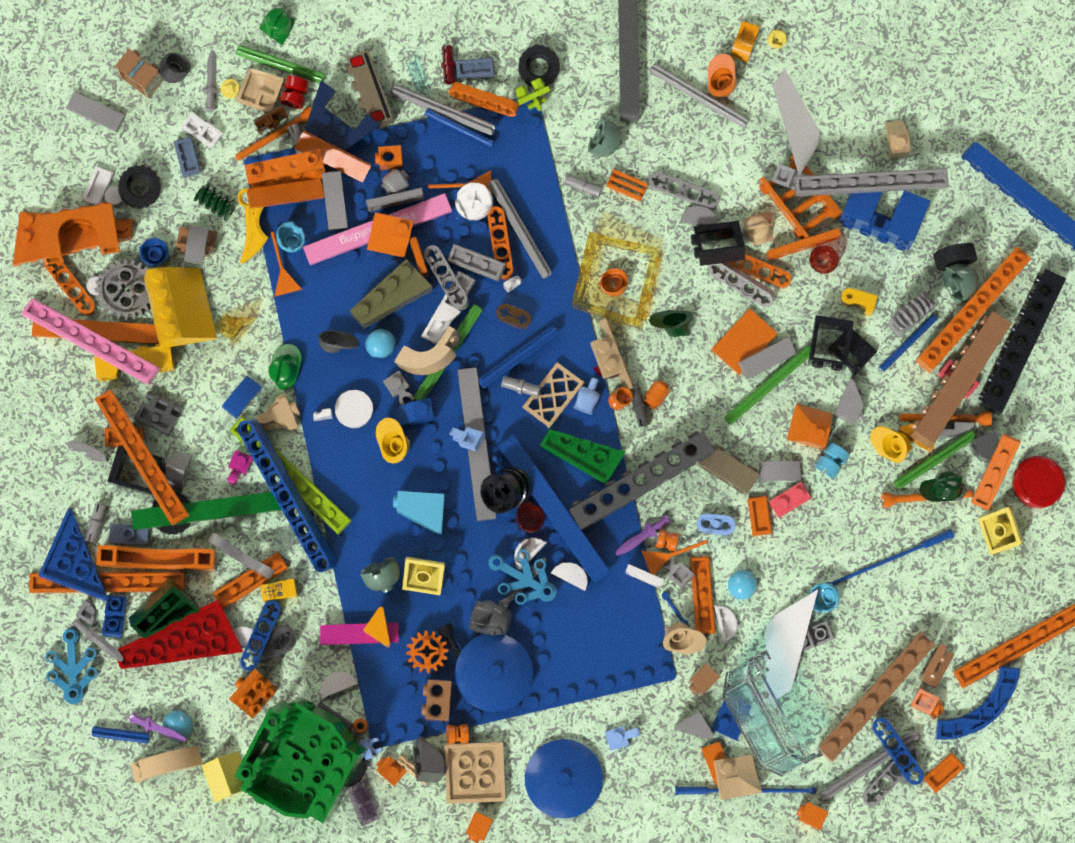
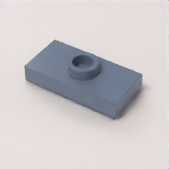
[456,57,495,81]
[173,137,202,178]
[109,523,149,546]

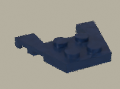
[305,81,381,151]

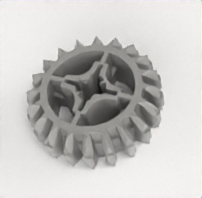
[888,292,936,336]

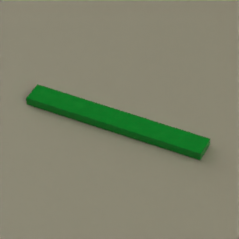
[131,492,286,531]

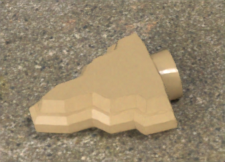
[256,393,300,431]

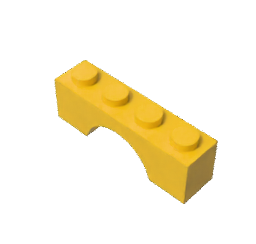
[94,344,175,382]

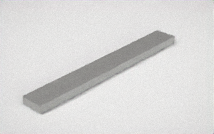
[794,168,949,196]
[458,367,496,521]

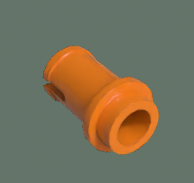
[353,718,369,734]

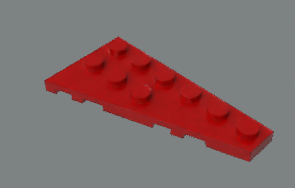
[117,600,244,669]

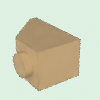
[885,121,911,159]

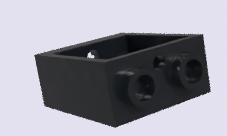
[691,220,745,266]
[808,315,854,371]
[107,445,167,497]

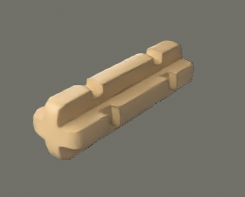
[397,754,428,785]

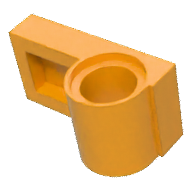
[730,21,760,63]

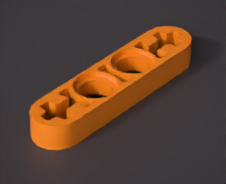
[449,82,519,117]
[488,207,513,280]
[728,254,791,289]
[44,262,96,316]

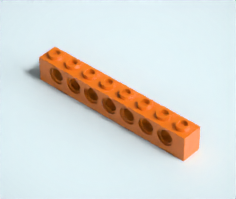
[915,247,1032,374]

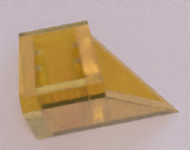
[214,314,257,346]

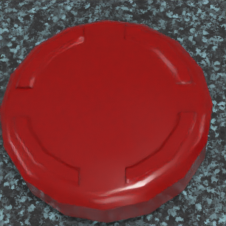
[1011,456,1066,509]

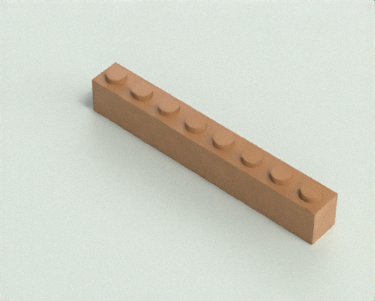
[911,311,1012,449]
[816,632,935,763]

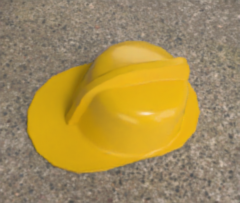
[376,418,410,464]
[870,426,913,463]

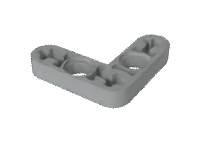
[208,533,275,580]

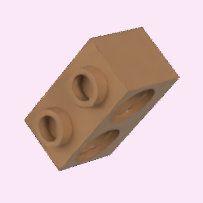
[688,663,720,696]
[422,680,452,722]

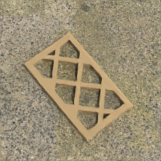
[522,362,585,428]

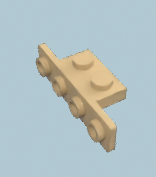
[590,318,633,390]

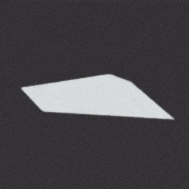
[773,67,820,176]
[766,589,818,705]

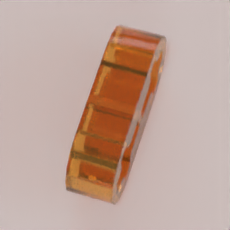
[496,304,531,329]

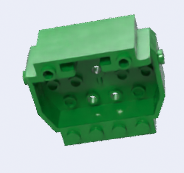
[234,699,367,823]

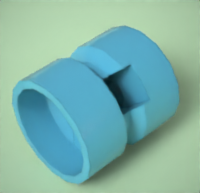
[815,442,850,479]

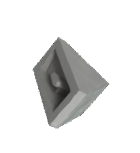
[165,451,192,492]
[674,711,714,740]

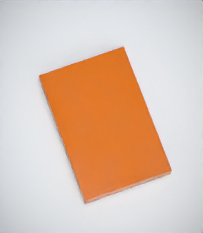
[711,309,778,376]

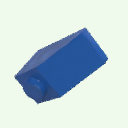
[393,398,434,427]

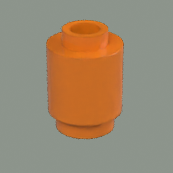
[644,380,670,410]

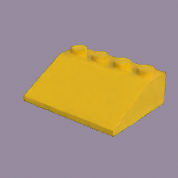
[144,267,217,349]

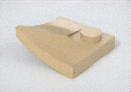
[236,68,284,113]
[713,755,762,800]

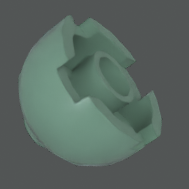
[588,118,622,157]
[942,263,979,303]
[360,557,400,593]

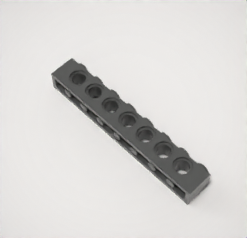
[569,431,715,531]

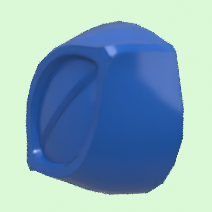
[139,238,171,266]

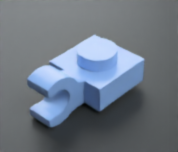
[449,427,485,452]
[605,726,640,751]

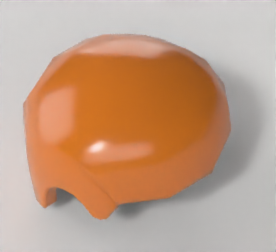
[599,268,629,297]

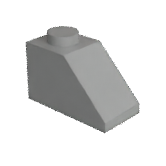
[833,379,865,425]

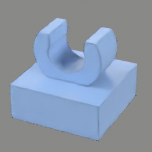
[359,738,383,760]

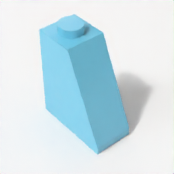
[393,491,445,535]

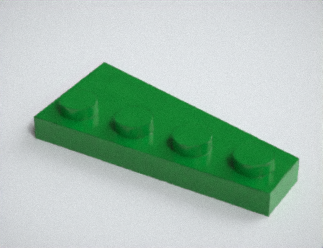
[540,429,626,485]

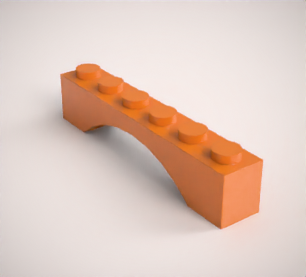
[96,545,217,571]

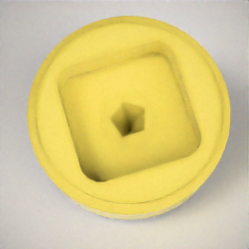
[767,30,787,48]
[221,79,240,99]

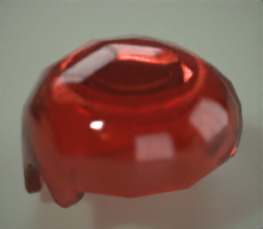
[809,245,839,274]
[515,502,545,533]

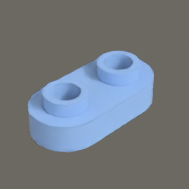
[697,514,736,536]

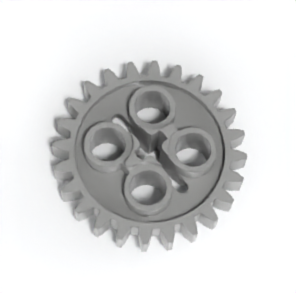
[95,259,150,321]

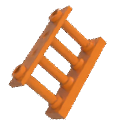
[245,149,325,188]
[759,156,842,240]

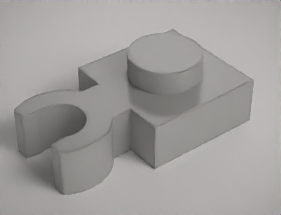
[383,371,414,406]
[662,557,695,589]

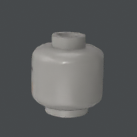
[381,169,410,195]

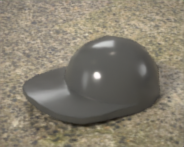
[158,52,191,83]
[318,330,359,353]
[262,625,297,660]

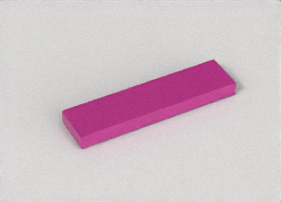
[320,623,399,645]

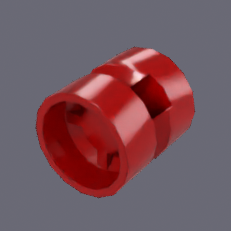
[280,76,310,109]

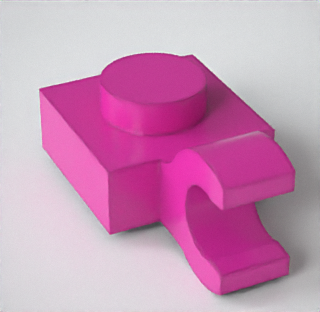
[227,450,253,486]

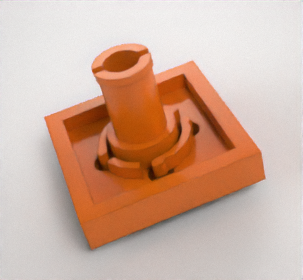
[229,669,278,719]

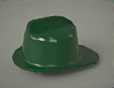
[649,310,693,337]
[919,471,966,502]

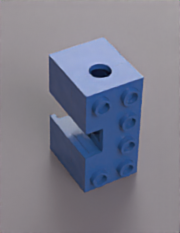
[839,172,930,251]

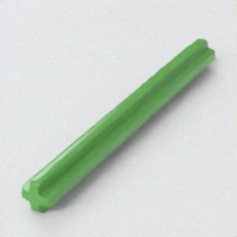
[413,304,482,401]
[725,345,810,425]

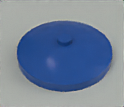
[455,634,533,712]
[525,739,603,819]

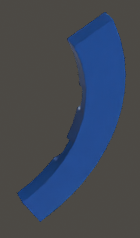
[935,666,1020,740]

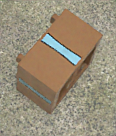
[115,49,163,98]

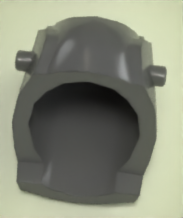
[469,600,512,636]

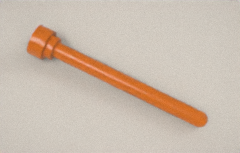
[235,106,311,161]
[899,411,992,427]
[881,490,974,508]

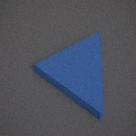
[38,508,109,603]

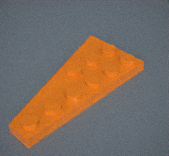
[13,212,134,267]

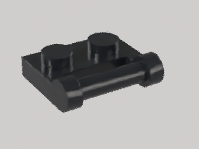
[826,330,877,376]

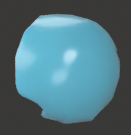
[276,222,306,253]
[365,329,396,358]
[728,570,757,600]
[809,583,840,612]
[162,711,193,742]

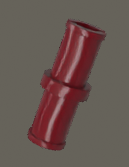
[441,45,456,85]

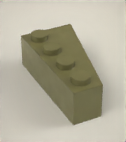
[350,259,433,329]

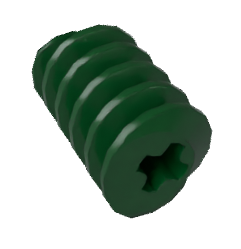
[194,182,236,221]

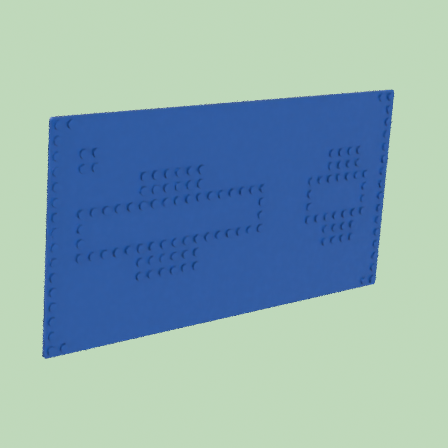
[244,97,676,749]

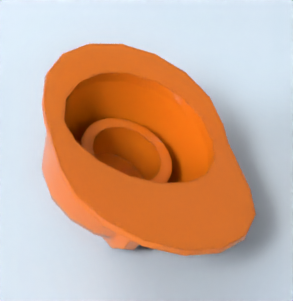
[708,54,737,97]

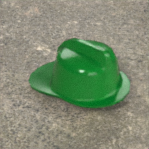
[259,8,295,45]
[268,344,302,389]

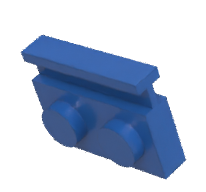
[711,693,753,741]

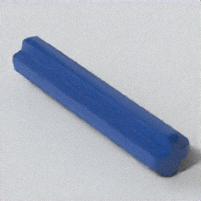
[92,726,150,744]

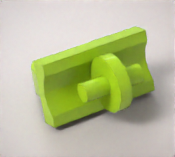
[515,78,550,112]

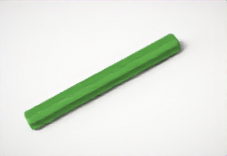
[236,45,325,83]
[894,430,976,489]

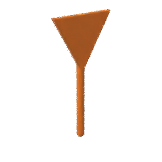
[427,171,492,194]
[271,231,302,297]
[642,540,708,575]

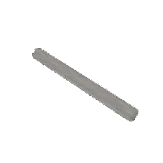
[650,63,749,128]
[392,85,495,135]
[488,179,552,279]
[819,730,919,801]

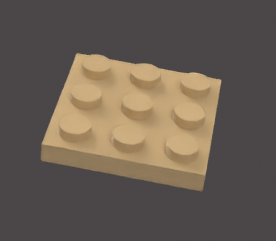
[444,742,506,804]

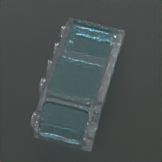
[722,650,823,777]

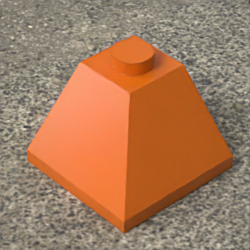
[367,212,413,258]
[787,404,833,450]

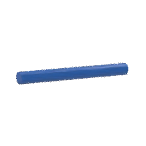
[424,108,495,148]
[879,315,937,372]

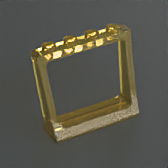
[572,232,661,330]

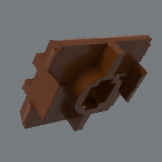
[253,105,289,134]

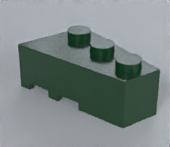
[129,578,200,639]

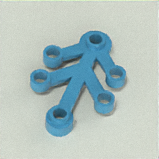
[488,549,557,605]
[45,628,98,704]

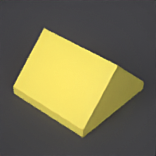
[978,506,1023,555]
[402,557,445,596]
[202,752,244,802]

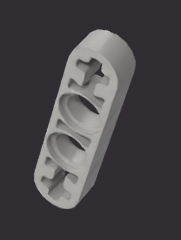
[649,172,719,209]
[424,245,469,311]
[708,262,776,307]
[862,746,920,807]

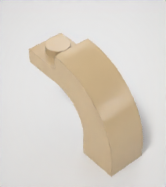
[394,326,460,375]
[131,746,203,783]

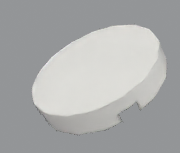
[455,182,493,220]
[335,390,373,428]

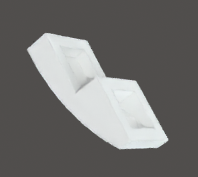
[180,112,223,149]

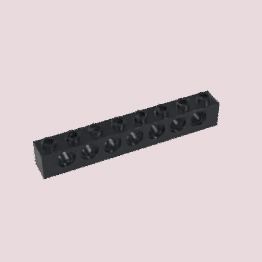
[978,269,1066,415]

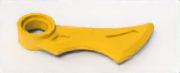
[238,188,269,263]

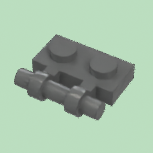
[134,391,184,436]

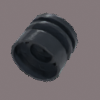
[480,466,532,514]

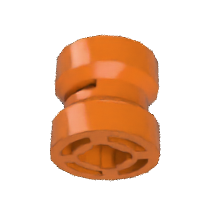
[608,387,633,410]
[656,529,679,552]
[446,724,469,744]

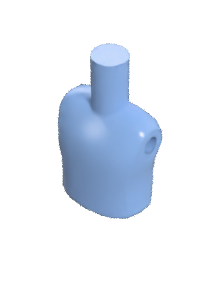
[573,378,600,415]

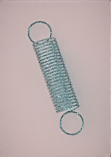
[407,51,430,96]

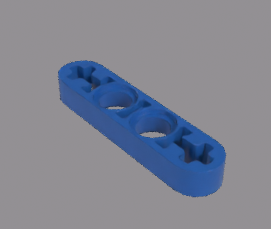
[240,600,281,672]
[872,718,924,785]

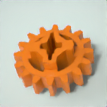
[406,631,449,674]

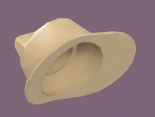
[743,212,774,245]
[663,622,707,655]

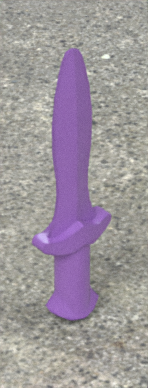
[616,515,670,555]
[129,712,186,742]

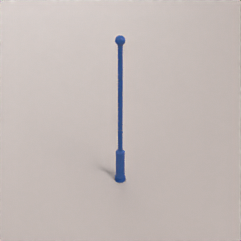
[826,529,954,585]
[675,786,817,795]

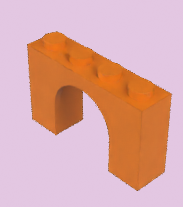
[35,202,121,265]

